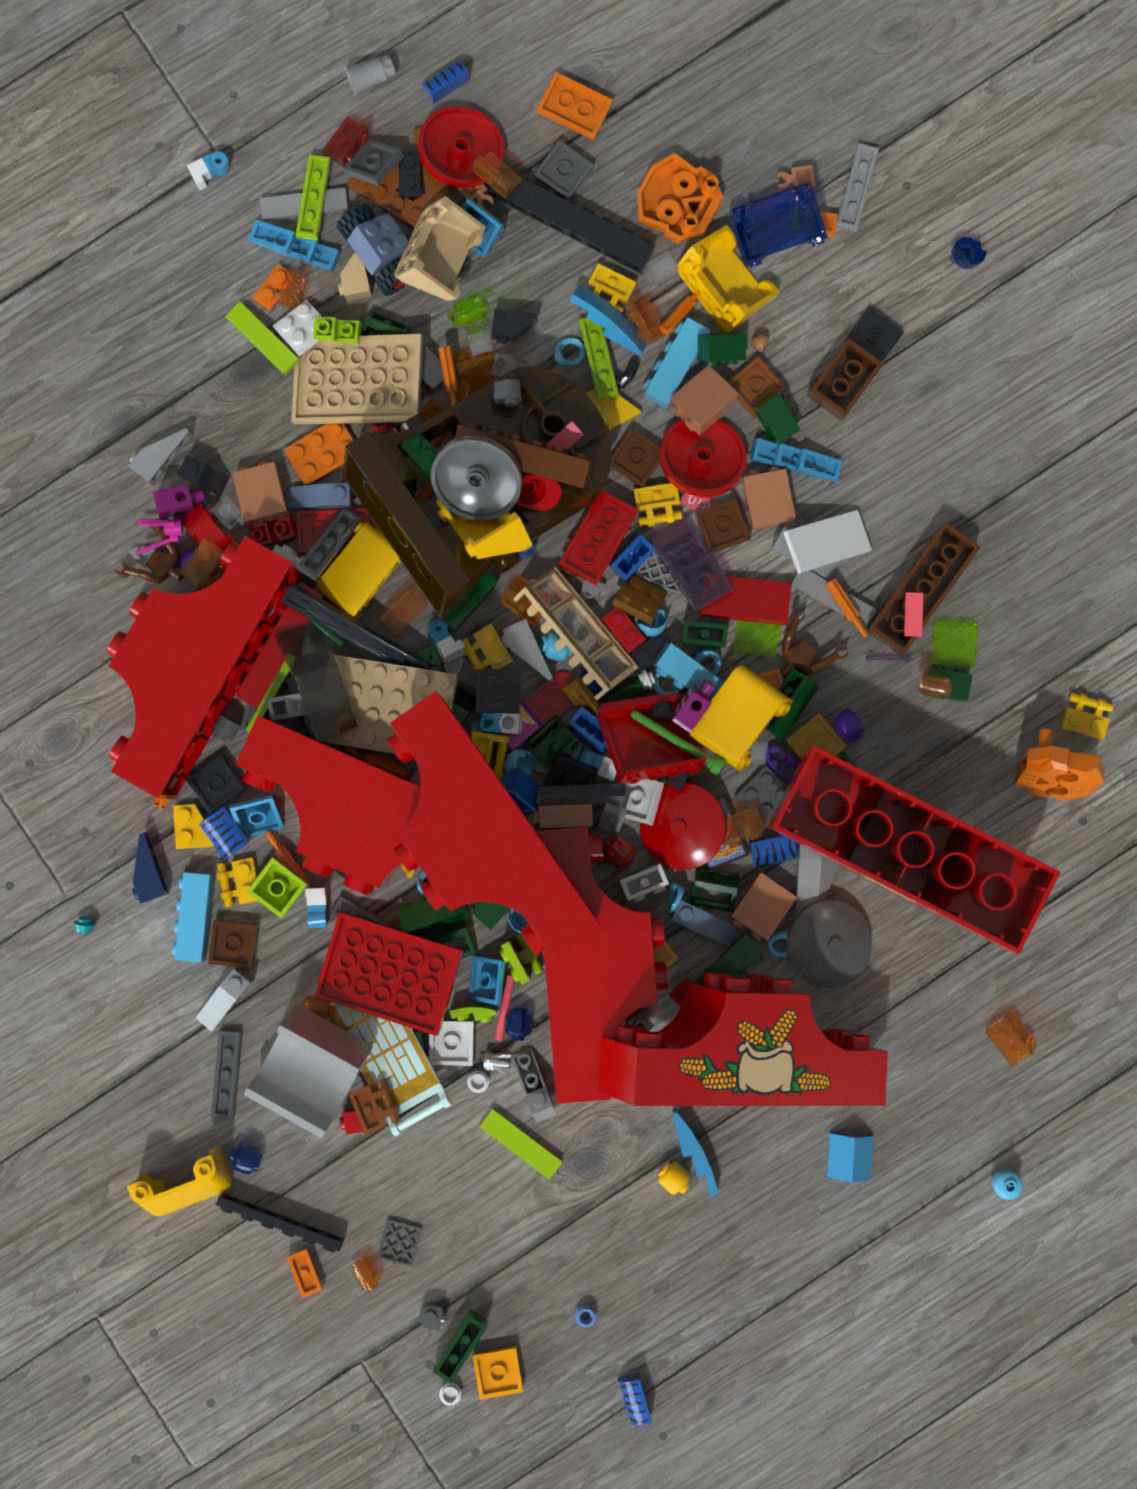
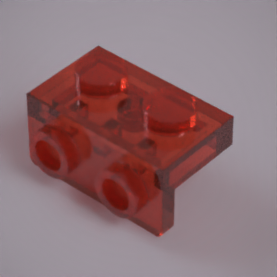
[322,116,369,168]

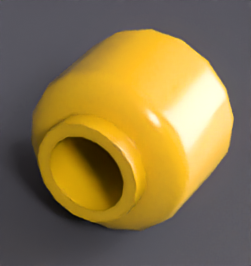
[658,1161,691,1195]

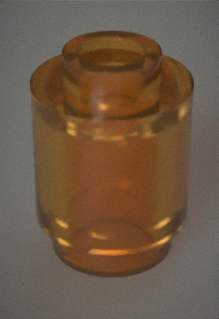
[918,674,953,700]
[301,995,335,1020]
[351,1257,381,1292]

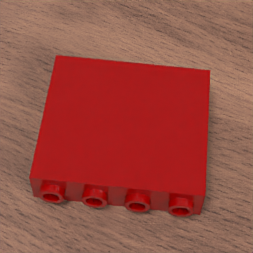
[596,691,707,784]

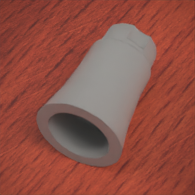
[344,55,396,96]

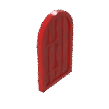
[524,672,576,725]

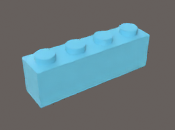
[643,318,710,409]
[652,643,725,702]
[172,872,214,963]

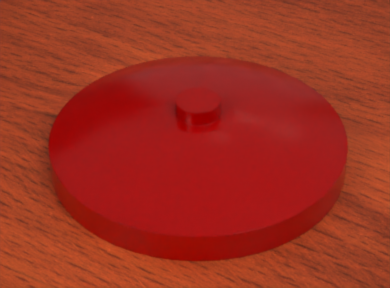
[418,106,505,188]
[659,419,747,497]
[640,782,727,870]

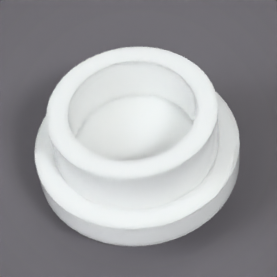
[638,669,655,690]
[467,1070,489,1093]
[439,1383,461,1406]

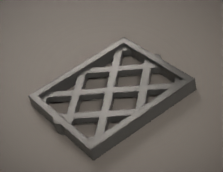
[377,1218,422,1267]

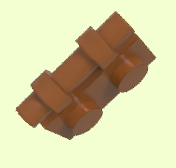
[349,1079,400,1135]

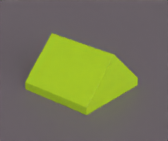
[247,857,308,919]

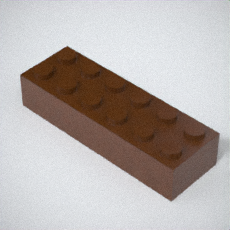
[455,422,595,488]
[866,522,981,656]

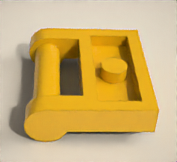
[471,730,511,779]

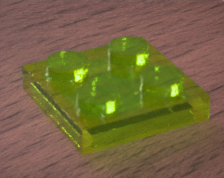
[733,620,781,658]
[931,621,978,668]

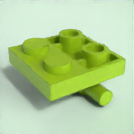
[500,933,544,985]

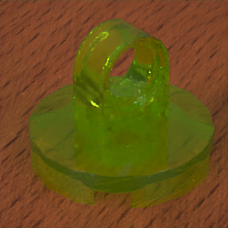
[447,294,489,337]

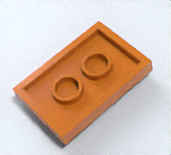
[536,72,613,141]
[283,423,354,486]

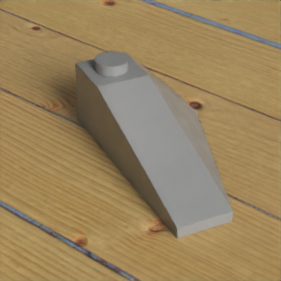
[795,843,838,917]

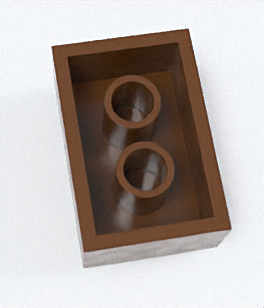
[807,338,884,421]

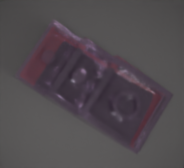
[649,517,733,612]

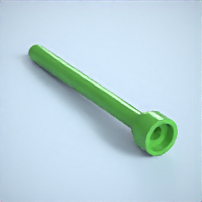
[630,710,726,775]

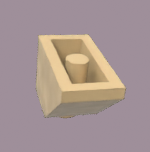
[338,252,372,301]

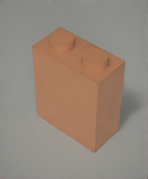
[670,366,739,436]
[232,461,289,527]
[741,467,796,531]
[535,804,593,828]
[730,872,797,941]

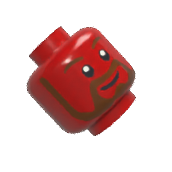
[603,836,636,869]

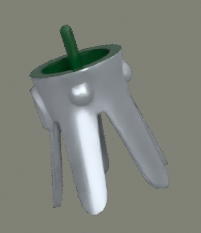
[478,1052,512,1075]

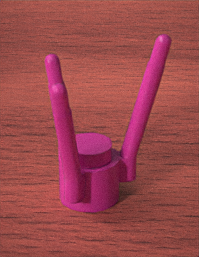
[135,518,183,555]

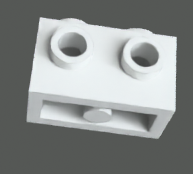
[619,863,669,903]

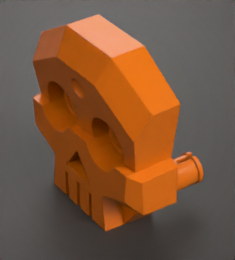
[637,153,723,245]
[1015,729,1105,801]

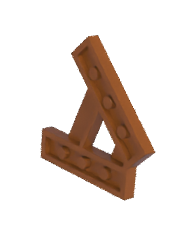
[347,128,450,229]

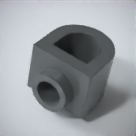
[493,379,522,407]
[212,714,241,742]
[625,1008,654,1031]
[419,1302,447,1330]

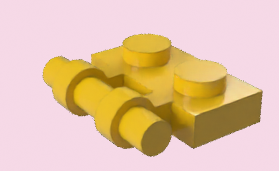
[588,263,637,314]
[633,483,682,527]
[462,624,513,673]
[1060,693,1114,740]
[216,857,258,908]

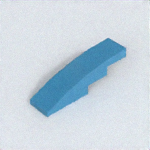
[248,220,341,273]
[570,285,649,356]
[750,438,842,482]
[672,1110,719,1196]

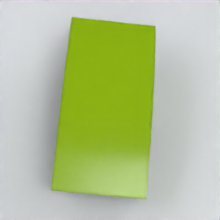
[313,317,362,344]
[449,1005,497,1023]

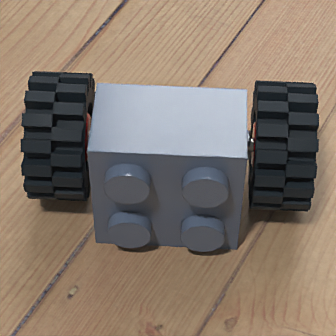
[336,203,409,296]

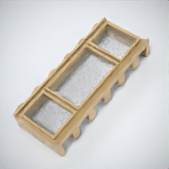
[513,566,638,700]

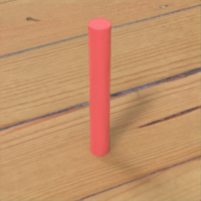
[495,975,515,1041]

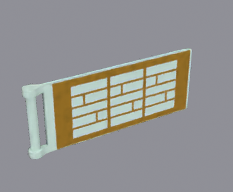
[317,984,452,1136]

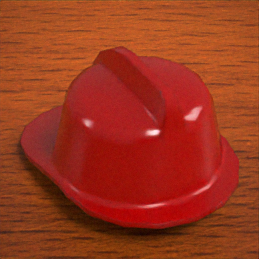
[516,472,562,511]

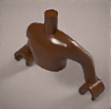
[115,518,184,584]
[781,609,848,678]

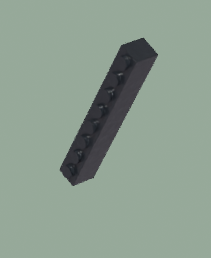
[489,167,655,275]

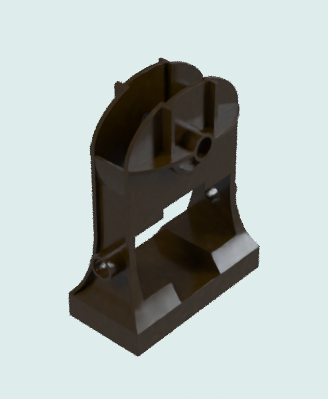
[343,366,612,619]

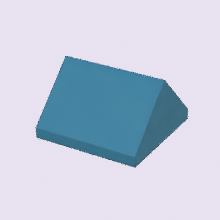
[462,197,504,258]
[229,795,284,838]
[468,956,506,1005]
[827,1132,874,1183]

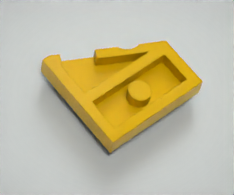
[586,389,641,431]
[173,804,215,849]

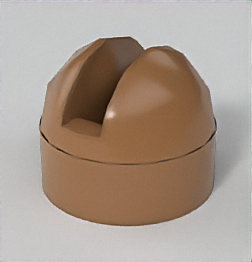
[751,334,770,353]

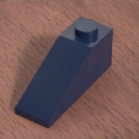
[132,832,169,904]

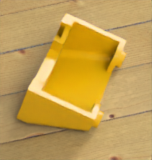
[677,225,780,332]
[436,500,532,559]
[313,521,401,620]
[690,665,793,771]
[127,1146,232,1216]

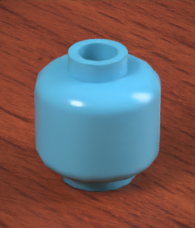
[540,631,572,661]
[991,1169,1023,1200]

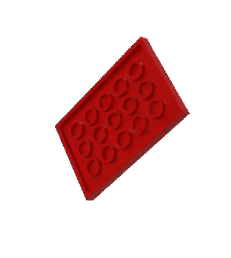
[314,912,464,1036]

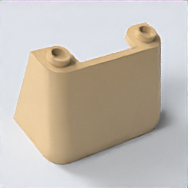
[394,196,486,301]

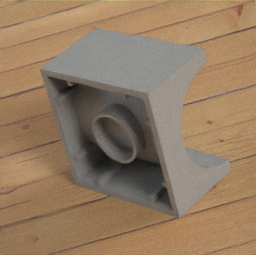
[244,1003,374,1138]

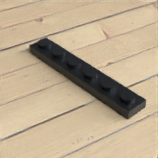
[216,1193,345,1252]

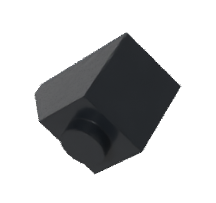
[492,309,538,344]
[177,455,230,497]

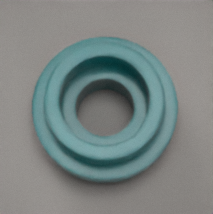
[73,916,96,934]

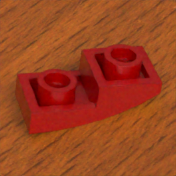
[248,515,298,546]

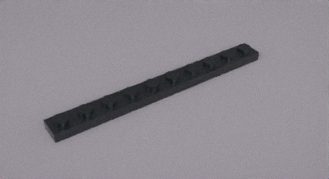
[281,582,476,712]

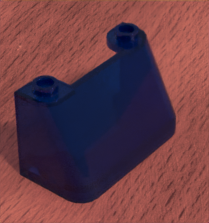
[728,182,828,268]

